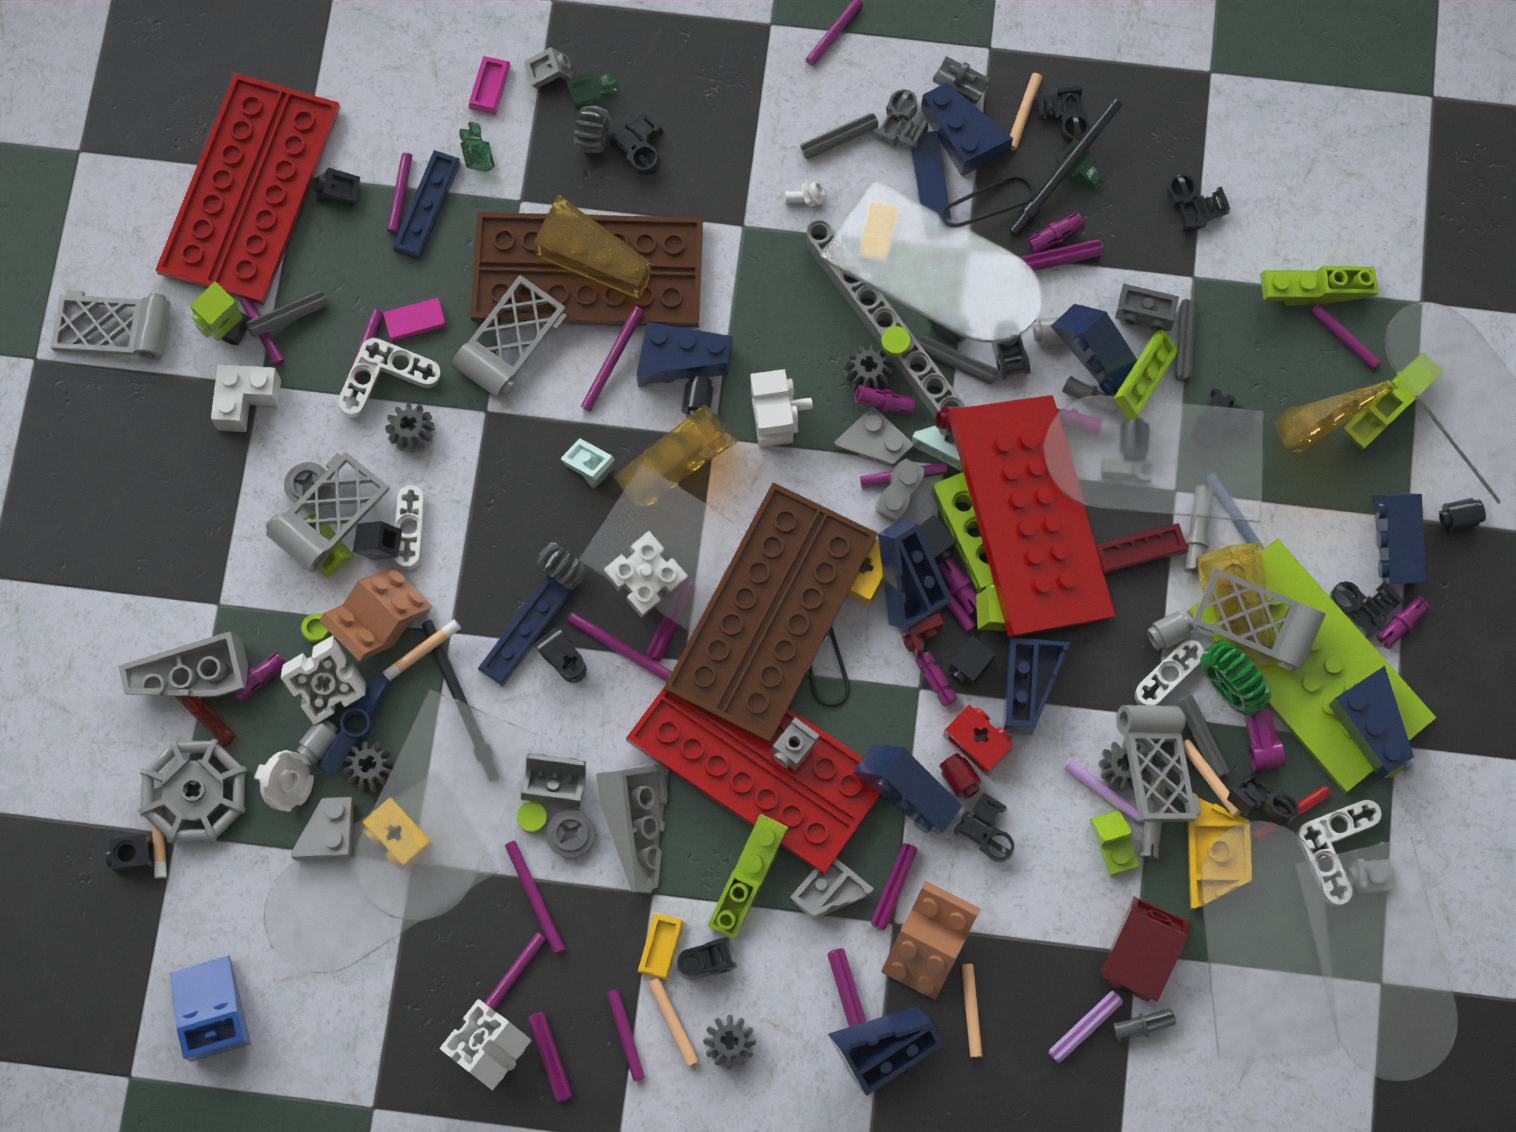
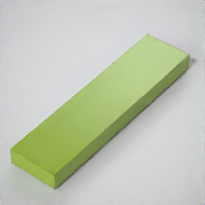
[1113,329,1178,421]

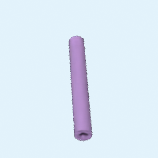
[1064,759,1139,823]

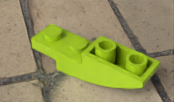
[1260,266,1379,306]
[1342,353,1442,451]
[708,814,788,940]

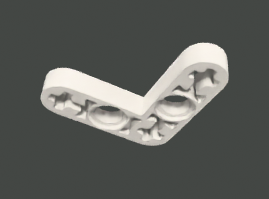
[338,338,440,418]
[1296,800,1381,907]

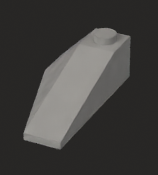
[118,631,248,697]
[596,765,668,892]

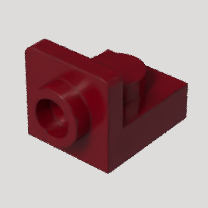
[902,613,944,658]

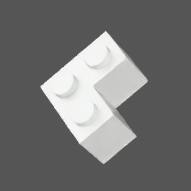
[211,365,281,432]

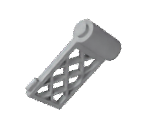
[451,275,567,399]
[50,290,171,360]
[266,452,390,572]
[1191,567,1326,672]
[1116,705,1201,822]

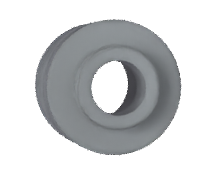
[1033,316,1066,347]
[1146,611,1193,651]
[296,719,339,765]

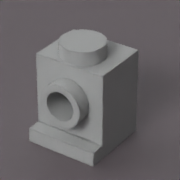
[772,717,819,771]

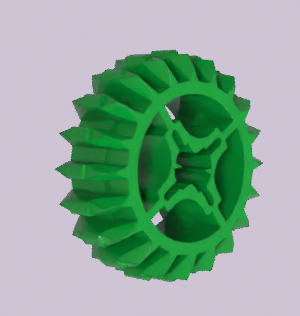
[1200,640,1271,715]

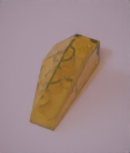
[1275,380,1398,453]
[1196,542,1274,668]

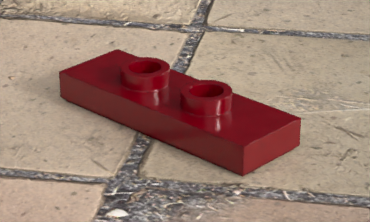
[1096,523,1188,575]

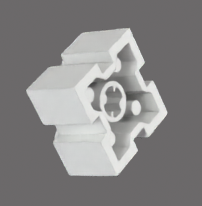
[750,369,813,447]
[603,531,688,618]
[281,635,366,725]
[439,999,531,1091]

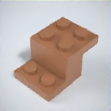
[319,567,433,661]
[881,881,980,1000]

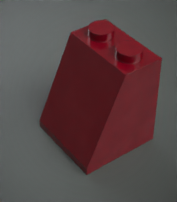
[1101,896,1190,1002]

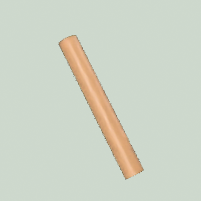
[1010,73,1043,150]
[1183,739,1241,817]
[961,964,983,1058]
[648,978,699,1067]

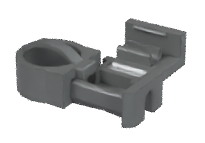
[874,89,928,149]

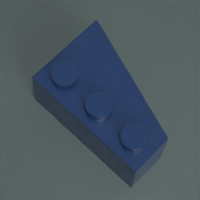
[1329,666,1414,779]

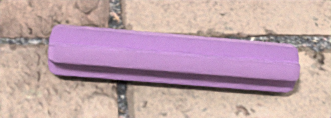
[1049,991,1123,1063]

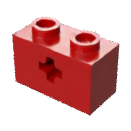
[943,704,1013,776]

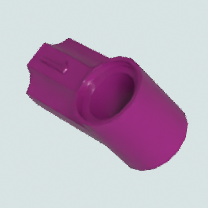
[1244,709,1285,771]

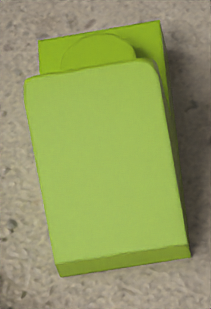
[1090,810,1140,877]

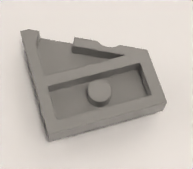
[834,407,914,467]
[790,858,874,920]

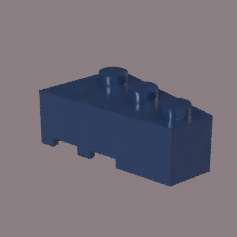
[921,83,1013,176]
[1051,304,1137,396]
[636,322,733,387]
[1372,493,1426,584]
[878,519,952,630]
[1003,637,1070,735]
[853,744,962,834]
[828,1006,944,1096]

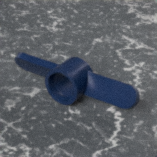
[321,675,390,774]

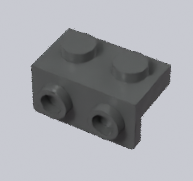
[1115,283,1179,332]
[521,754,586,808]

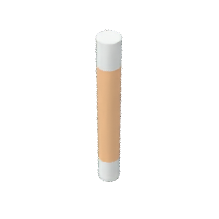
[383,619,461,681]
[152,788,167,879]

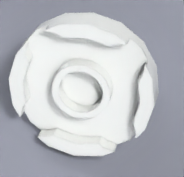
[253,750,314,812]

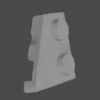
[291,797,354,860]

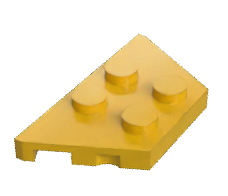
[1187,792,1252,910]

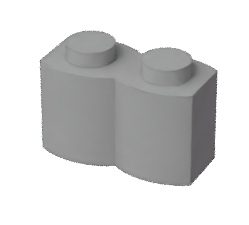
[875,459,924,521]

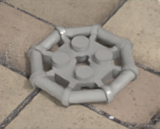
[138,738,248,844]

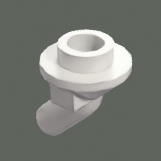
[783,179,824,207]

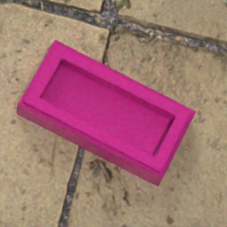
[468,56,511,115]
[383,298,446,341]

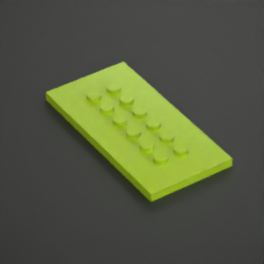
[1187,538,1437,794]

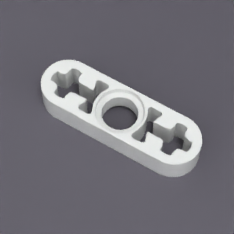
[394,485,425,570]
[1135,640,1204,706]

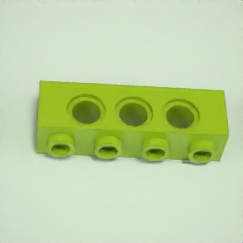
[932,472,994,594]

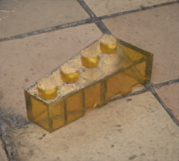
[533,195,651,299]
[613,405,738,508]

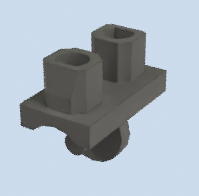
[932,56,990,104]

